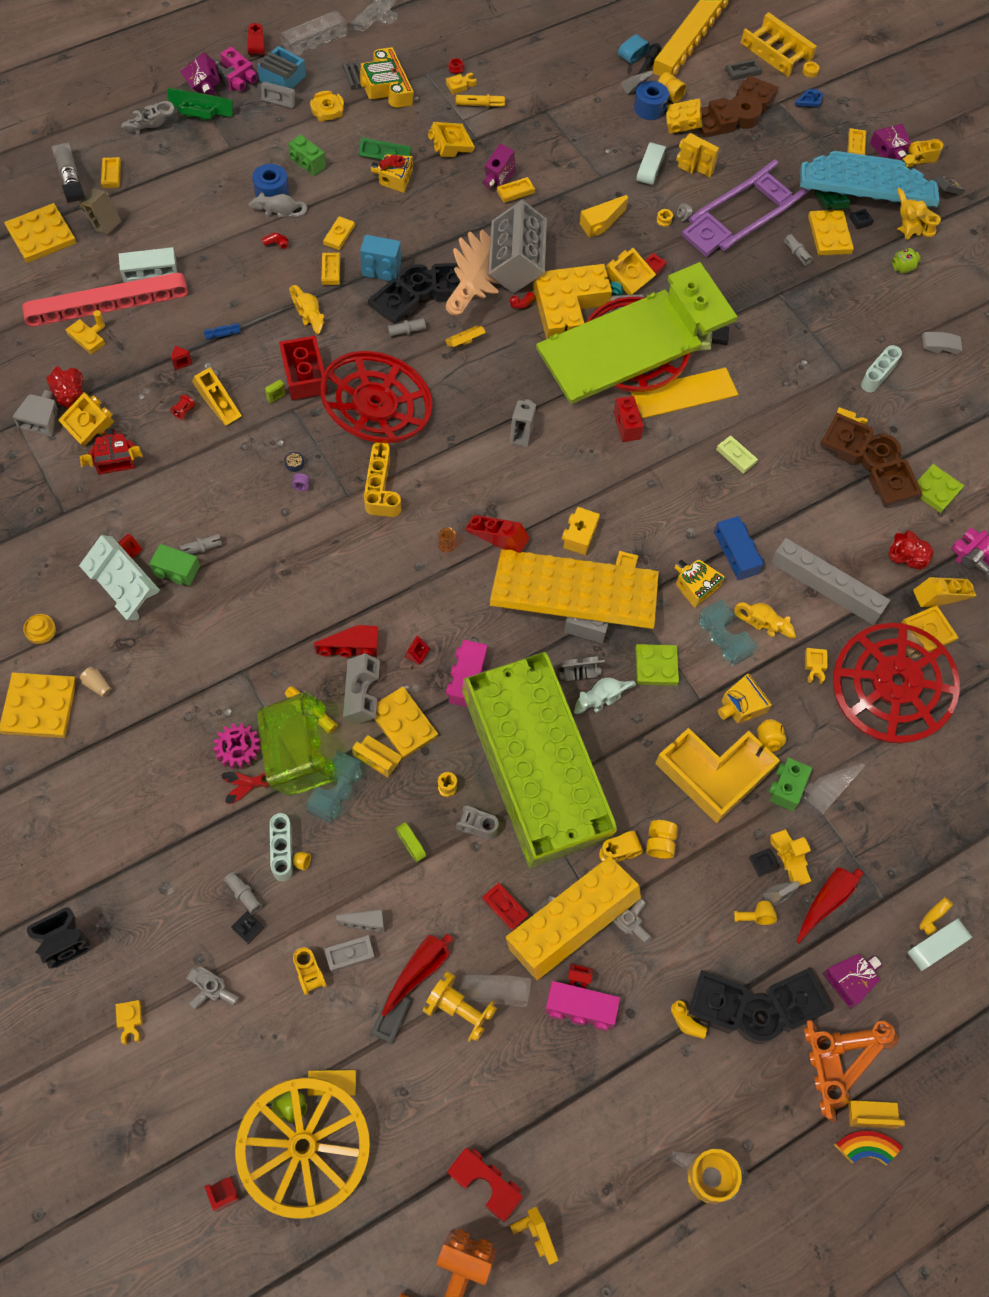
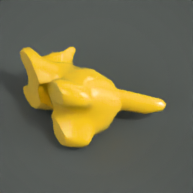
[897,188,927,240]

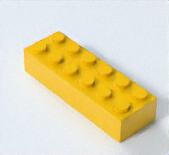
[505,856,641,981]

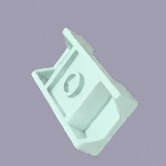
[79,535,160,621]

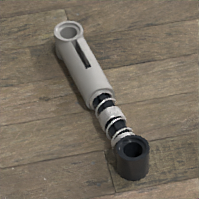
[52,142,85,203]

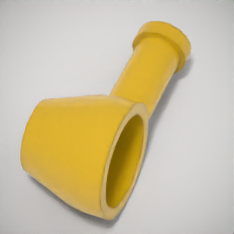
[734,901,777,925]

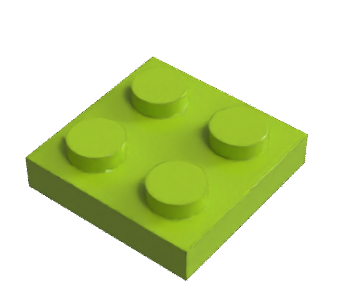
[917,464,965,513]
[635,644,679,686]

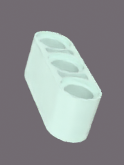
[636,142,666,186]
[861,345,902,392]
[270,813,293,881]
[907,918,972,971]

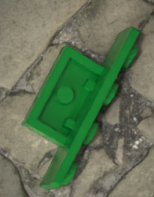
[167,88,233,120]

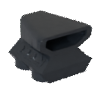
[27,907,91,969]

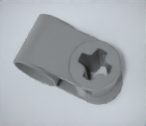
[455,806,499,840]

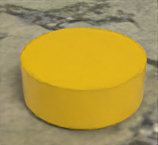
[802,61,820,78]

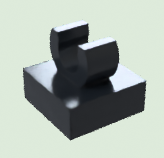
[231,911,264,944]

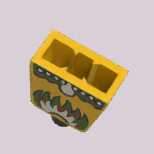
[674,559,725,608]

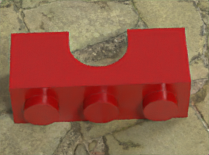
[447,1147,523,1223]

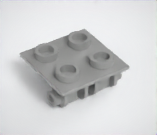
[557,656,605,682]

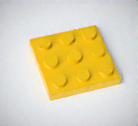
[4,203,76,263]
[0,673,77,738]

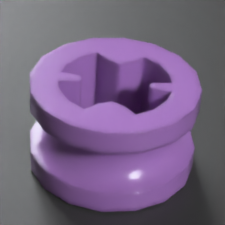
[291,473,310,491]

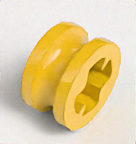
[657,209,673,227]

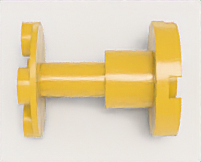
[422,971,497,1042]

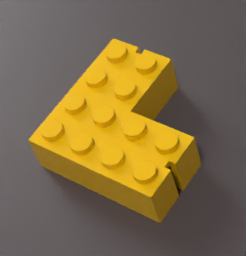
[533,264,612,339]
[655,728,780,823]

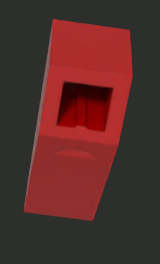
[465,515,530,553]
[314,625,379,658]

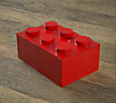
[279,335,328,400]

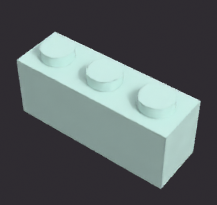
[119,247,178,282]

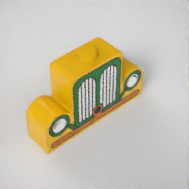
[360,47,414,108]

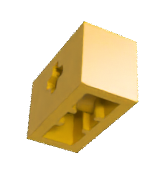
[562,507,600,556]

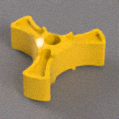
[770,829,811,886]

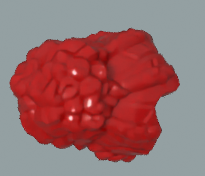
[46,366,84,408]
[888,530,934,570]

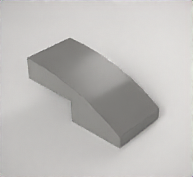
[922,332,962,355]

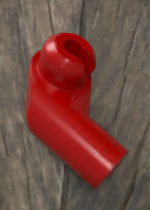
[379,155,405,170]
[261,232,289,249]
[509,292,535,309]

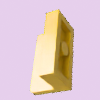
[352,735,402,778]
[848,1101,905,1129]

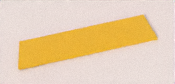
[631,367,739,419]

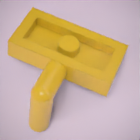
[65,310,105,355]
[509,1206,558,1265]

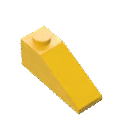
[579,195,628,238]
[192,367,242,426]

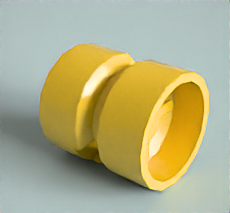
[657,72,687,103]
[646,820,678,859]

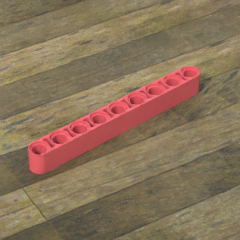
[22,273,188,326]

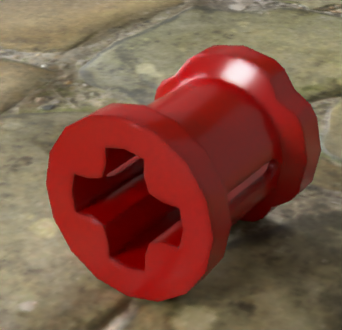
[170,394,195,420]

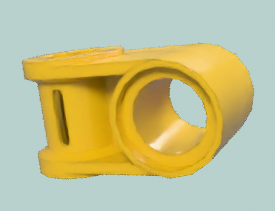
[908,139,943,165]
[919,208,941,237]
[599,831,644,862]
[293,947,327,995]

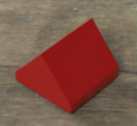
[171,346,192,370]
[404,636,430,665]

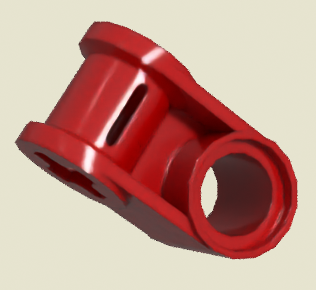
[247,23,265,55]

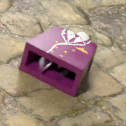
[180,52,219,95]
[870,124,911,162]
[482,143,516,189]
[822,954,882,1010]

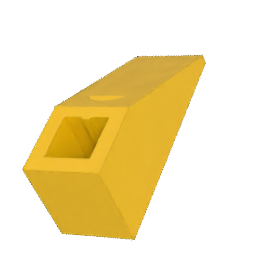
[913,577,977,607]

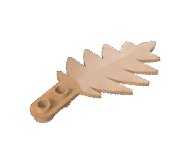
[446,230,500,315]

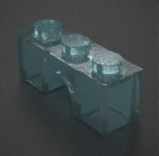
[699,599,757,666]
[305,750,363,823]

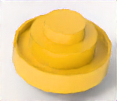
[23,614,56,644]

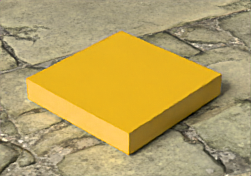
[901,605,959,655]

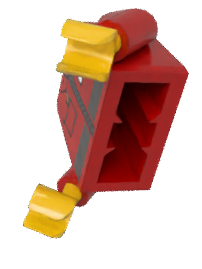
[80,428,143,475]

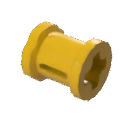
[438,772,457,798]

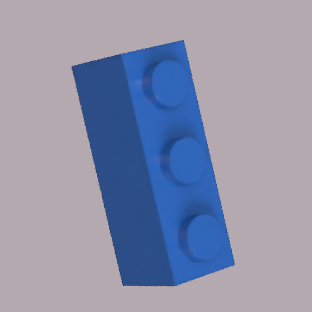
[714,516,763,581]

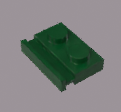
[814,189,850,210]

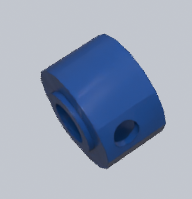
[634,81,669,120]
[252,164,289,197]

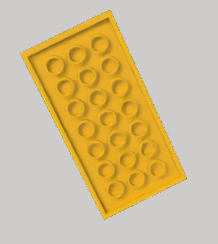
[490,549,659,629]

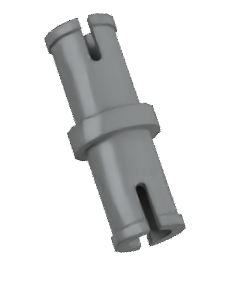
[784,234,813,266]
[388,318,426,337]
[179,534,222,555]
[224,872,262,914]

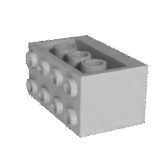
[488,200,547,293]

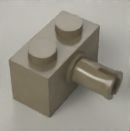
[79,189,121,234]

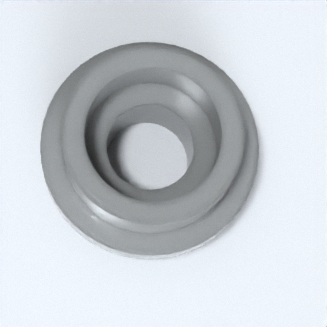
[677,203,692,221]

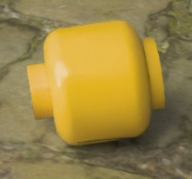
[757,719,786,752]

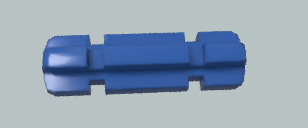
[204,323,241,340]

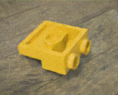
[666,98,702,134]
[428,122,475,157]
[676,133,719,178]
[606,248,656,295]
[58,393,115,447]

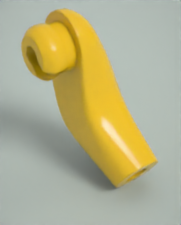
[919,897,953,935]
[671,1000,707,1039]

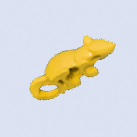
[289,285,325,334]
[734,602,796,639]

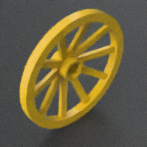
[235,1077,370,1218]

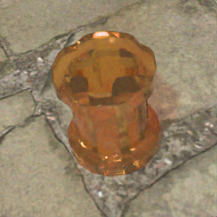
[438,527,456,553]

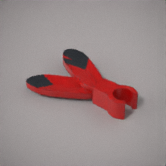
[221,772,272,804]

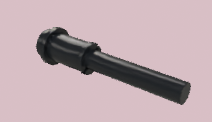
[637,43,662,75]

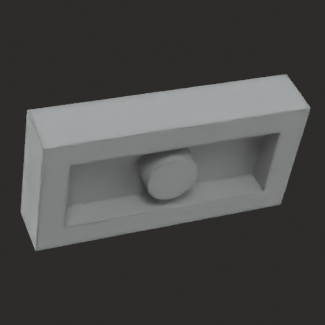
[261,81,295,108]
[324,935,375,972]

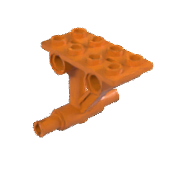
[804,1020,898,1123]
[399,1229,497,1297]

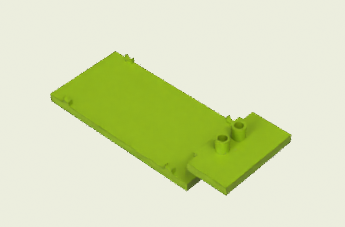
[536,262,738,405]

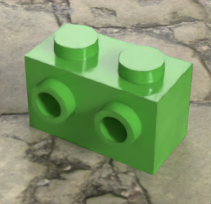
[288,134,326,176]
[149,544,200,586]
[769,757,812,811]

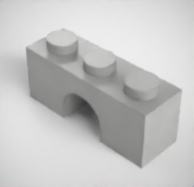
[343,653,380,724]

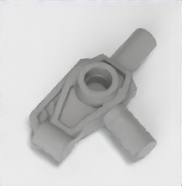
[612,899,652,943]
[185,966,239,1010]

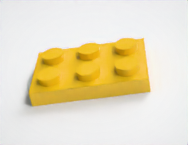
[808,210,854,256]
[374,687,438,759]

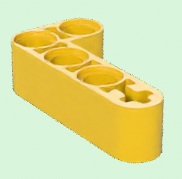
[364,442,401,517]

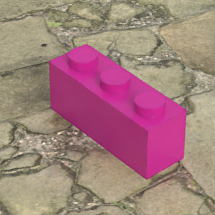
[446,640,487,707]
[545,981,620,1031]

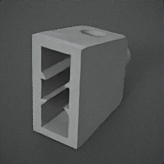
[13,390,59,437]
[509,399,536,447]

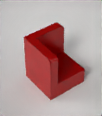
[204,1176,240,1212]

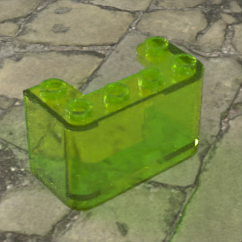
[257,692,335,796]

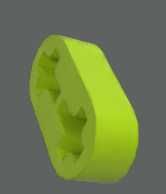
[395,822,426,862]

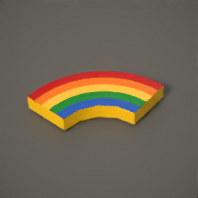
[834,1131,903,1165]

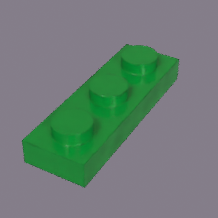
[359,137,412,160]

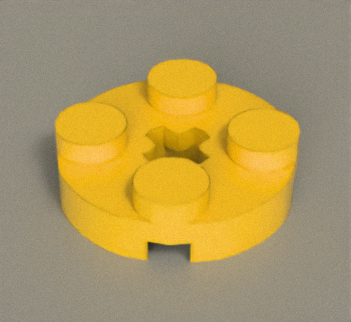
[310,91,344,122]

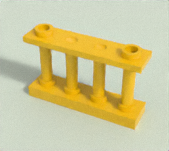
[741,12,817,77]

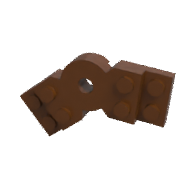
[699,76,778,138]
[820,413,922,507]

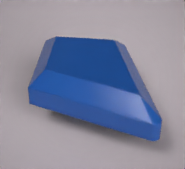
[795,89,824,107]

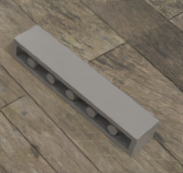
[771,538,890,625]

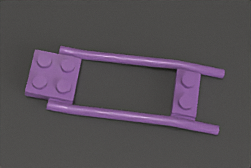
[682,159,810,257]

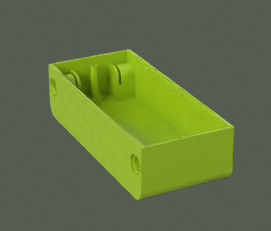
[462,652,617,869]

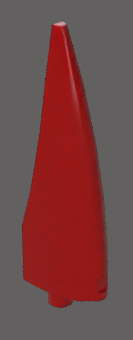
[796,867,864,944]
[381,933,453,1017]

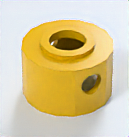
[688,1149,742,1204]

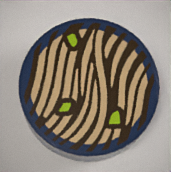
[284,452,304,472]

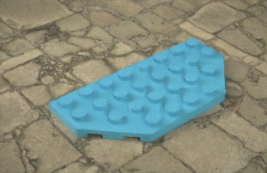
[800,151,940,207]

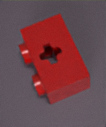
[613,396,644,442]

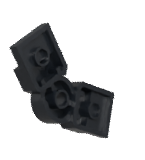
[368,263,461,324]
[687,968,833,1044]

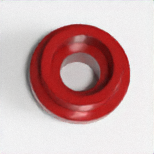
[448,58,464,74]

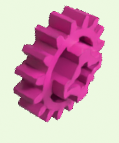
[213,723,261,769]

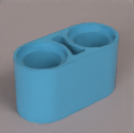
[618,34,650,64]

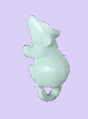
[574,678,636,714]

